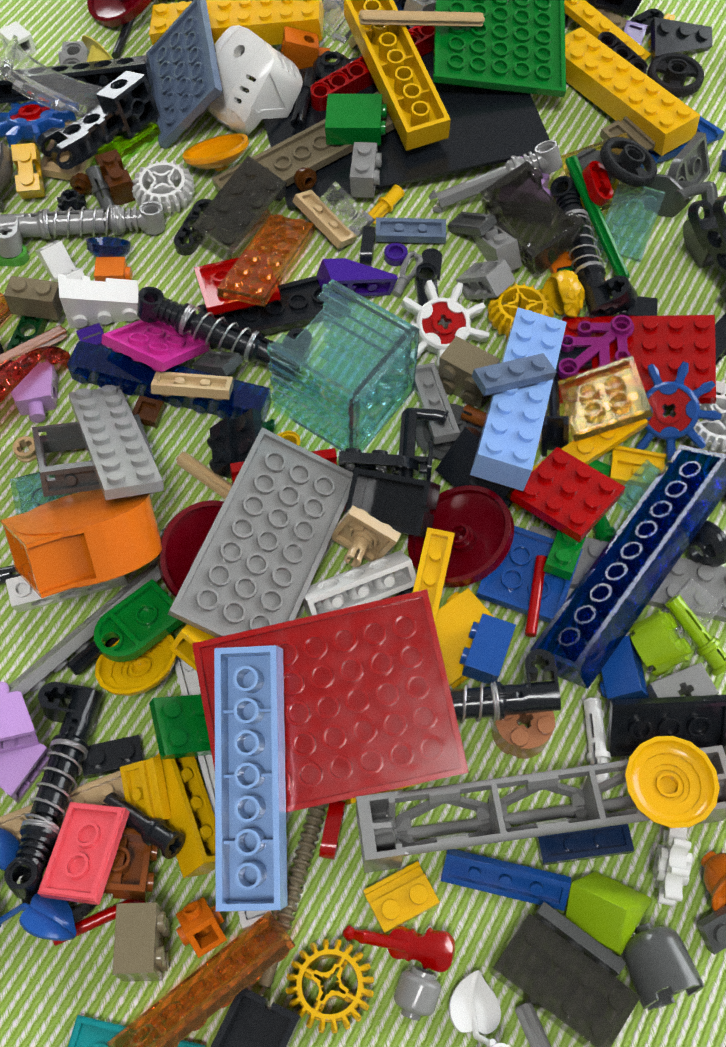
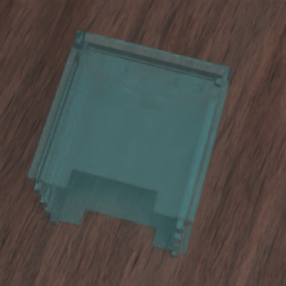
[267,279,420,452]

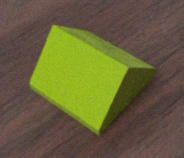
[566,871,651,955]

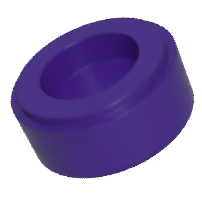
[384,243,408,266]

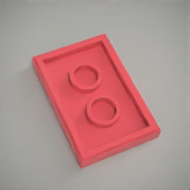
[37,802,130,905]

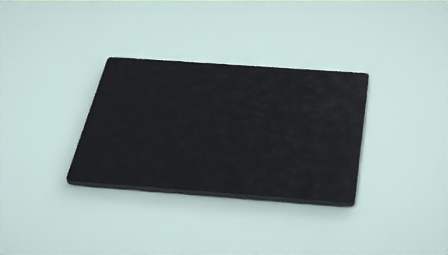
[253,50,550,209]

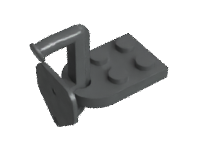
[613,132,710,217]
[675,181,718,268]

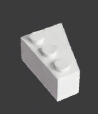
[58,274,140,329]

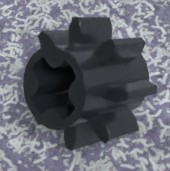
[57,189,86,211]

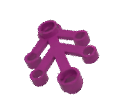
[558,315,634,382]

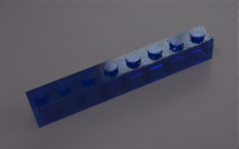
[67,341,272,421]

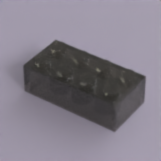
[192,156,287,261]
[489,913,641,1047]

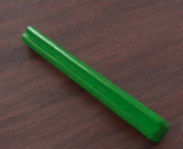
[565,155,630,279]

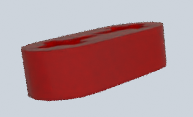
[582,161,613,206]
[319,801,346,860]

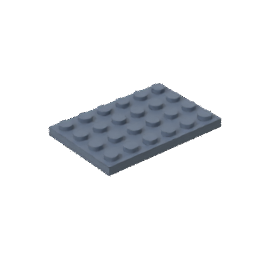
[146,0,222,149]

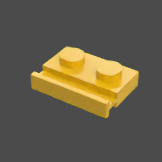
[609,445,666,492]
[120,757,172,820]
[363,861,440,934]

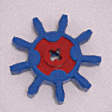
[0,96,76,147]
[623,362,722,461]

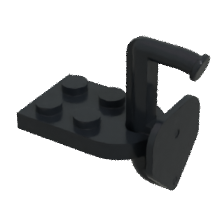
[338,408,449,481]

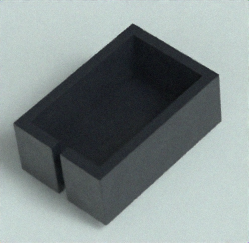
[344,467,441,538]
[211,985,302,1047]

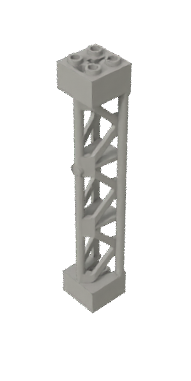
[356,745,726,873]

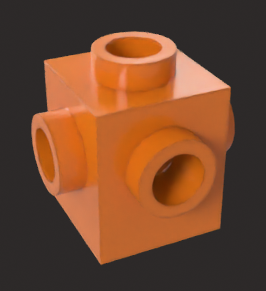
[176,897,227,958]

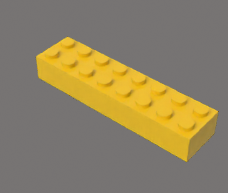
[149,0,324,45]
[344,0,451,151]
[565,27,700,156]

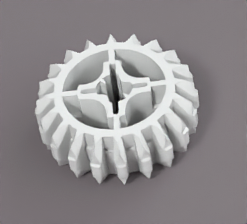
[132,159,195,216]
[684,391,726,457]

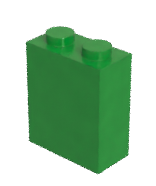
[325,94,387,145]

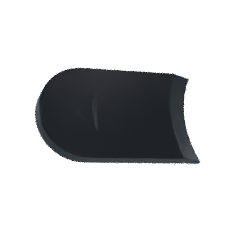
[422,248,442,281]

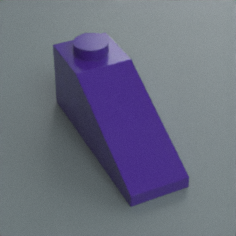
[316,258,398,298]

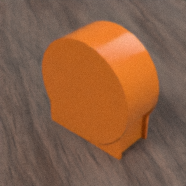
[0,489,162,598]

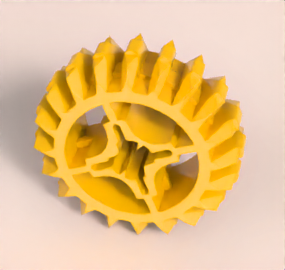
[487,282,554,339]
[286,939,374,1034]

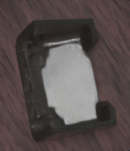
[480,161,585,278]

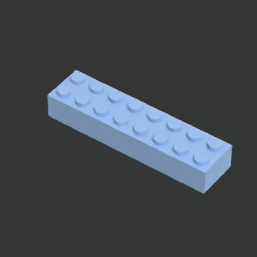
[470,308,567,491]
[214,645,288,911]

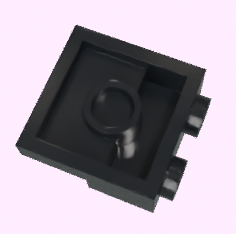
[207,408,262,479]

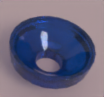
[86,237,131,258]

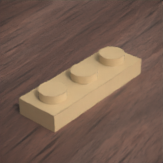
[292,190,357,249]
[151,371,233,400]

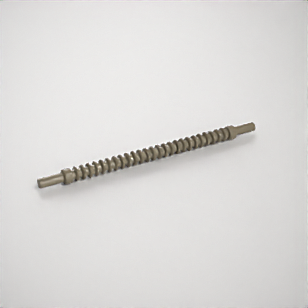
[259,804,328,988]

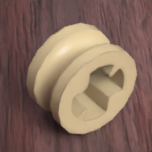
[12,436,36,463]

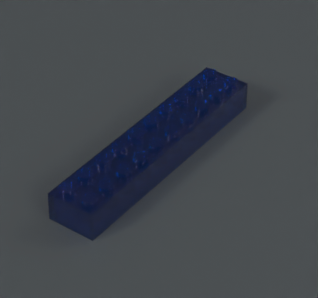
[530,445,726,689]

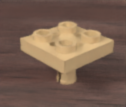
[331,505,401,567]

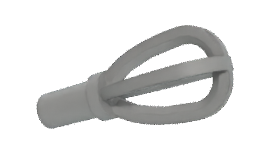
[392,251,423,297]

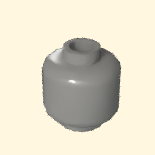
[394,966,441,1021]

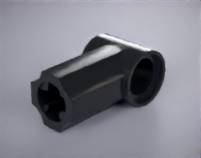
[414,262,439,306]

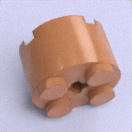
[492,711,555,759]

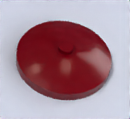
[87,0,152,27]
[408,485,514,587]
[157,500,224,597]

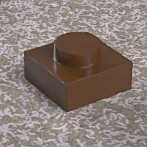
[132,395,165,428]

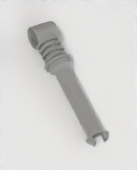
[429,140,563,213]

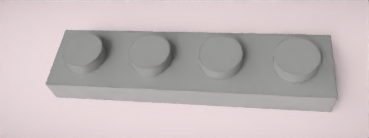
[410,363,460,444]

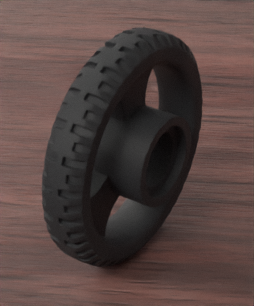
[647,53,704,97]
[600,137,657,187]

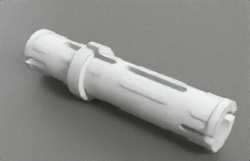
[583,698,611,784]

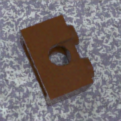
[95,149,135,206]

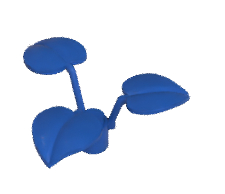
[0,828,76,941]

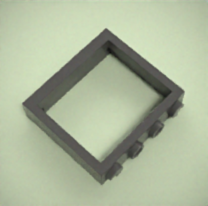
[32,414,154,497]

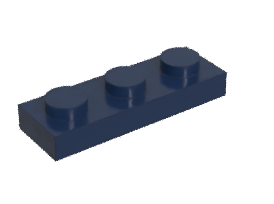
[536,824,634,866]

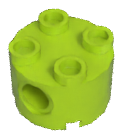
[628,610,693,677]

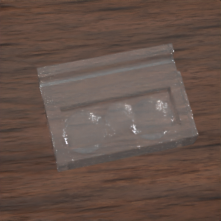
[661,578,724,644]

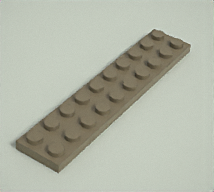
[212,91,395,213]

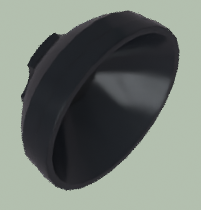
[312,51,350,81]
[686,520,726,567]

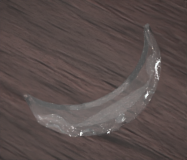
[0,35,104,117]

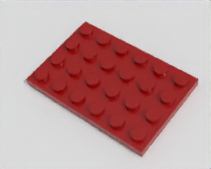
[559,315,716,404]

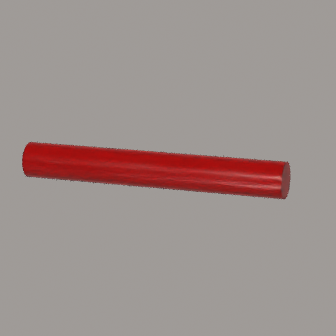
[525,555,547,637]
[53,899,146,946]

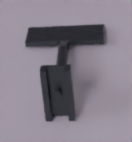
[542,343,592,457]

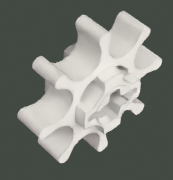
[653,828,692,907]

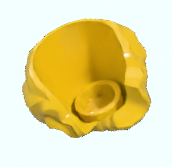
[543,270,585,318]

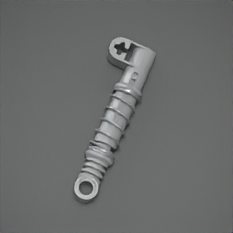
[0,201,165,258]

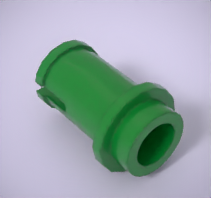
[594,515,616,542]

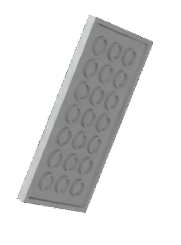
[168,427,353,638]

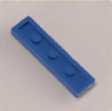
[441,849,571,911]

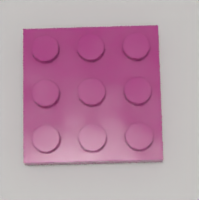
[101,320,210,372]

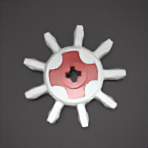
[395,280,490,373]

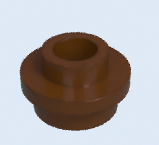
[294,167,317,191]
[70,173,92,195]

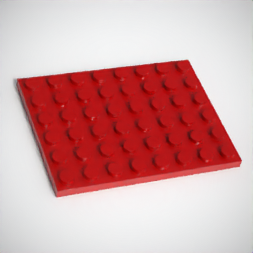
[192,589,469,813]

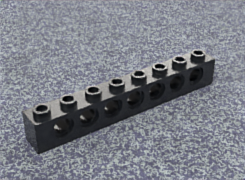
[0,55,153,104]

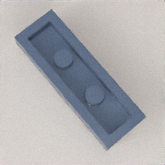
[375,217,446,243]
[472,353,556,396]

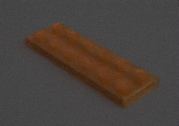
[217,214,315,307]
[107,911,296,1047]

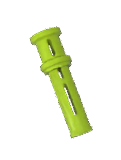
[665,594,726,676]

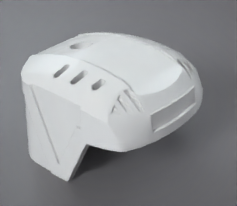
[206,25,303,134]

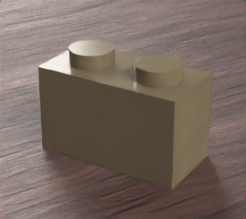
[4,276,63,320]

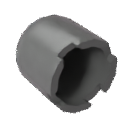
[623,923,705,1010]

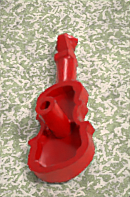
[342,925,455,972]

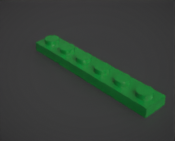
[543,460,611,581]

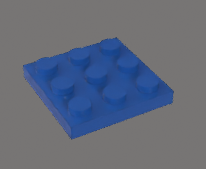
[476,526,583,625]

